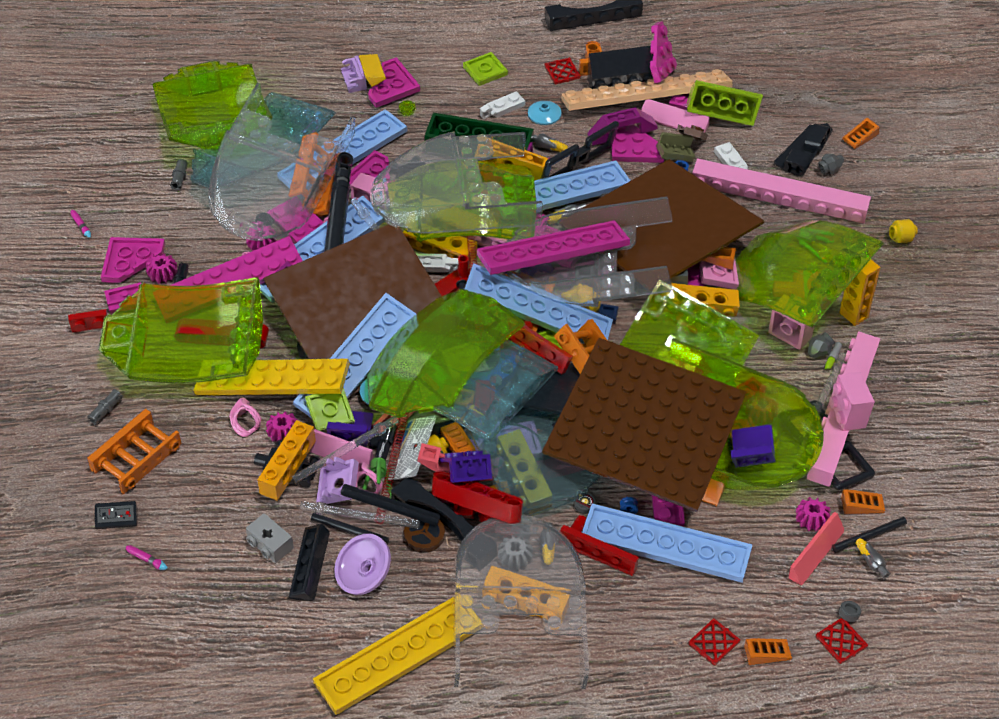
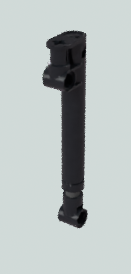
[324,152,353,252]

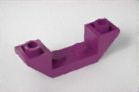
[587,107,658,145]

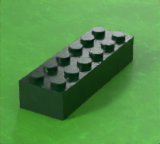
[424,112,534,159]

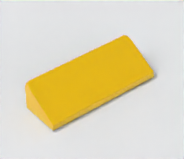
[359,54,386,87]

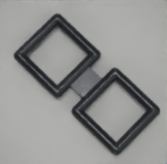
[541,121,619,179]
[778,400,875,491]

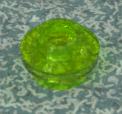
[399,100,416,116]

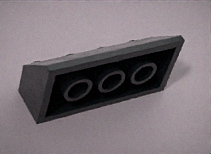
[587,45,654,89]

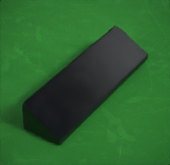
[289,523,330,601]

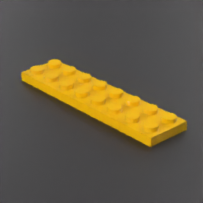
[193,359,350,395]
[313,594,483,715]

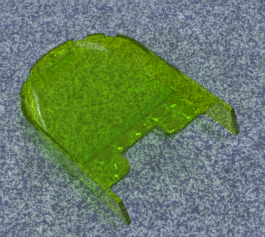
[669,338,824,491]

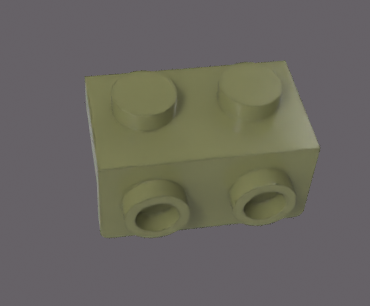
[656,132,695,162]

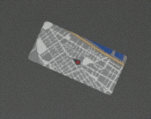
[388,415,437,480]

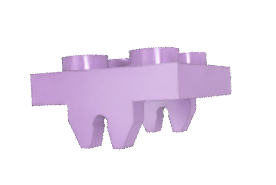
[316,457,359,505]

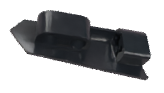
[774,123,833,176]

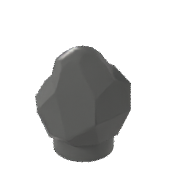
[818,154,844,175]
[808,332,835,358]

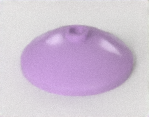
[335,534,391,595]

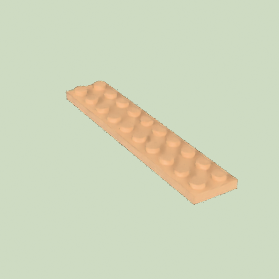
[561,69,733,111]

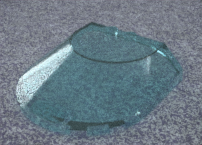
[466,411,600,524]

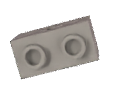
[246,513,294,563]

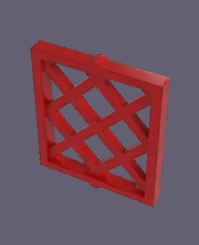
[544,57,581,85]
[688,618,741,666]
[815,618,868,664]

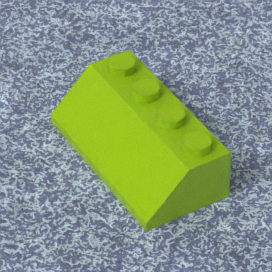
[687,80,763,126]

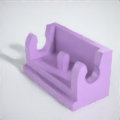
[341,56,367,93]

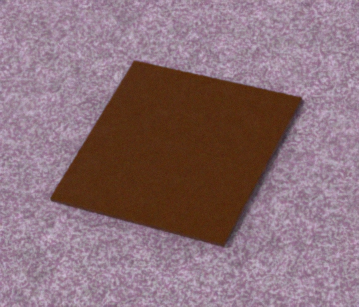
[559,159,764,290]
[263,221,469,396]
[542,338,747,512]

